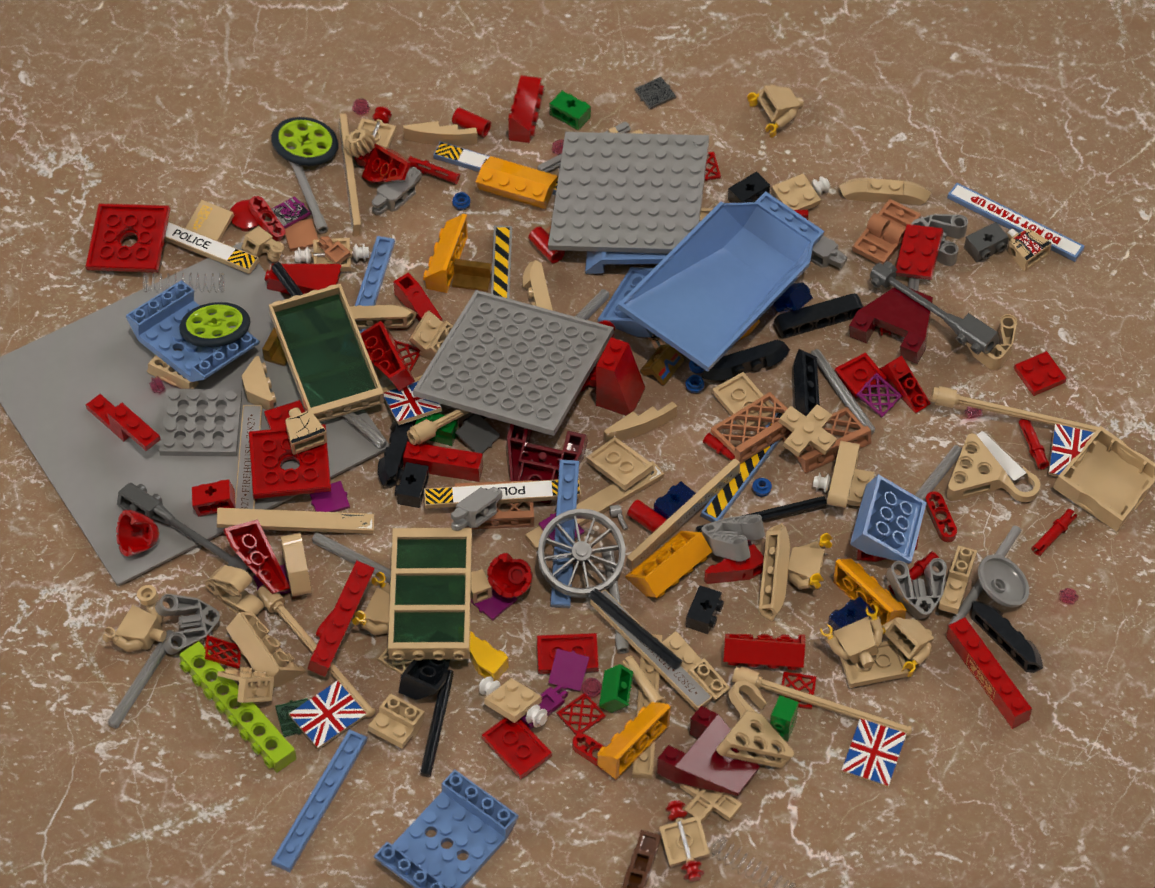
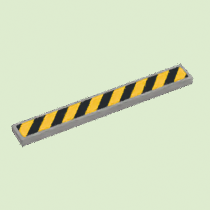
[491,226,512,299]

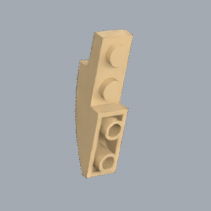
[938,546,977,614]
[661,631,730,701]

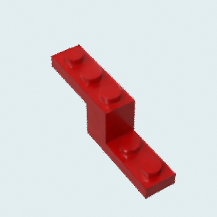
[86,394,161,451]

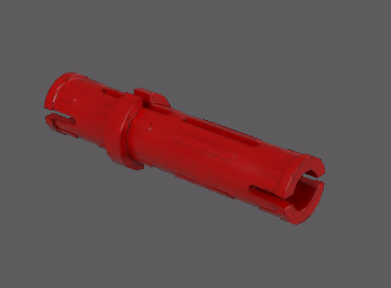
[408,156,460,184]
[1018,419,1049,470]
[1031,509,1077,556]
[888,551,939,596]

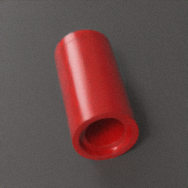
[452,107,491,137]
[528,226,565,264]
[627,499,667,533]

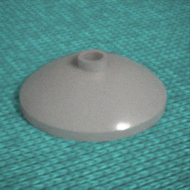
[978,555,1029,607]

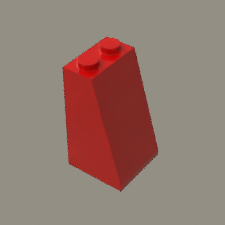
[596,337,645,416]

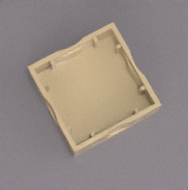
[1053,426,1155,532]

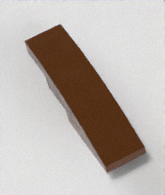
[622,830,661,888]

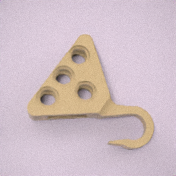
[946,433,1040,502]
[717,680,794,768]

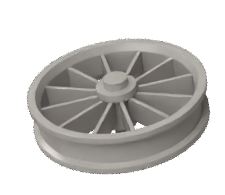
[538,509,625,598]

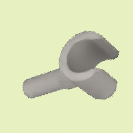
[610,505,628,530]

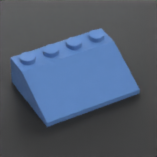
[597,267,654,337]
[850,474,927,564]

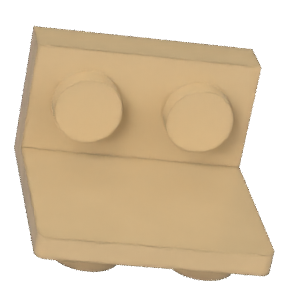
[217,667,274,703]

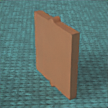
[285,218,318,251]

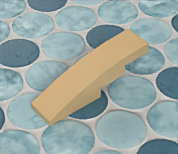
[403,121,478,146]
[604,401,677,443]

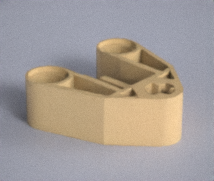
[966,314,1017,370]
[281,533,312,597]
[205,565,264,616]

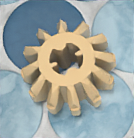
[344,127,376,158]

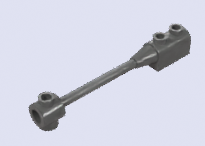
[870,261,1000,355]
[117,483,252,575]

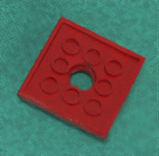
[85,203,170,273]
[249,424,331,499]

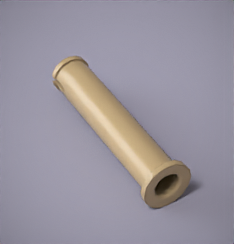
[622,656,666,703]

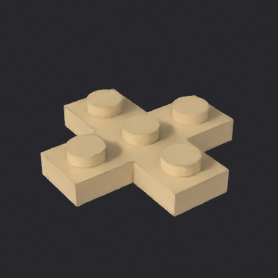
[778,404,837,457]
[680,784,742,823]

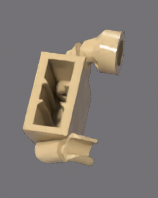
[102,585,167,652]

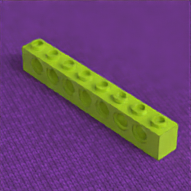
[179,641,297,773]

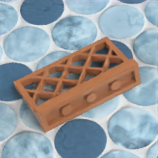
[711,392,792,464]
[782,407,871,473]
[455,480,534,529]

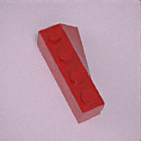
[508,75,544,143]
[349,321,415,391]
[403,440,483,482]
[723,634,806,670]

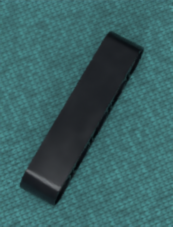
[774,293,864,338]

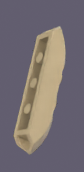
[839,178,931,205]
[523,260,553,311]
[322,304,417,330]
[759,523,790,621]

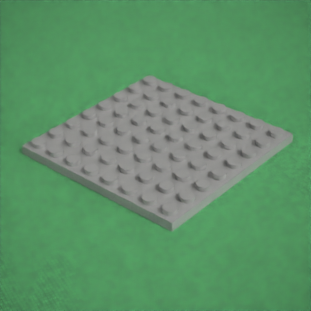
[548,132,709,254]
[413,290,614,436]

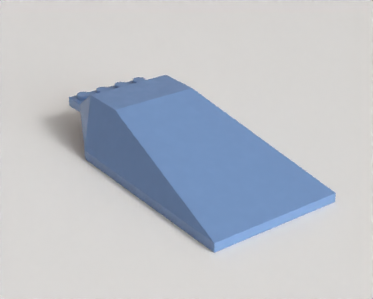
[618,191,824,372]

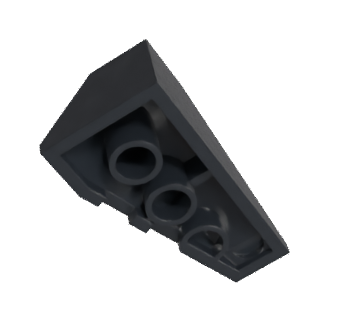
[398,631,455,700]

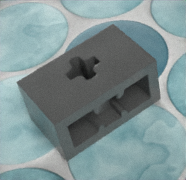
[964,222,1009,263]

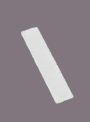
[977,431,1026,481]

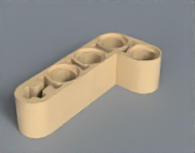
[827,441,860,508]

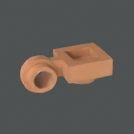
[318,235,351,264]

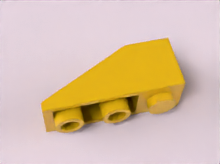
[458,627,509,681]

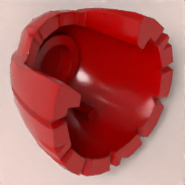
[116,510,159,556]
[487,553,533,598]

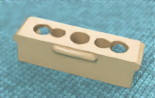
[147,355,199,389]

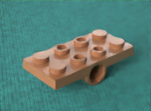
[852,199,921,264]

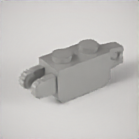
[372,167,422,215]
[810,236,847,268]
[451,487,503,531]

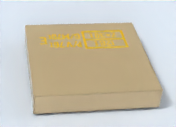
[186,200,234,242]

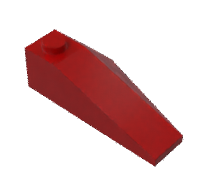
[361,143,411,182]
[223,519,290,594]

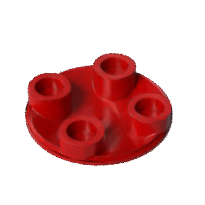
[230,200,266,232]

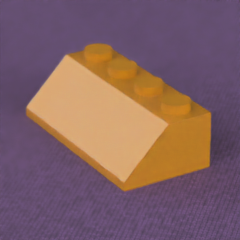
[476,156,558,210]
[423,214,468,293]
[625,531,712,598]
[833,559,906,625]
[597,702,671,779]

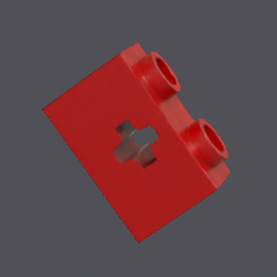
[192,479,236,517]

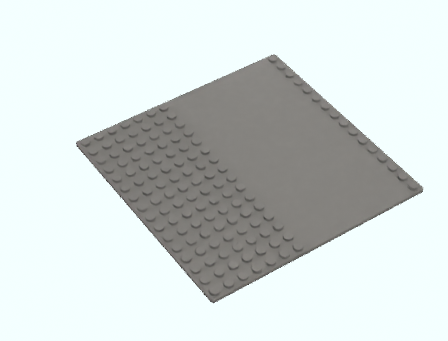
[0,242,389,585]

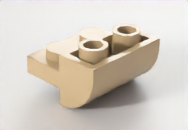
[409,311,453,361]
[368,693,425,749]

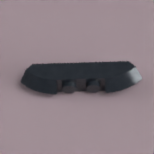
[701,340,790,381]
[793,349,820,416]
[378,419,417,488]
[971,600,1043,673]

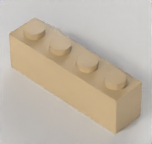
[226,612,306,687]

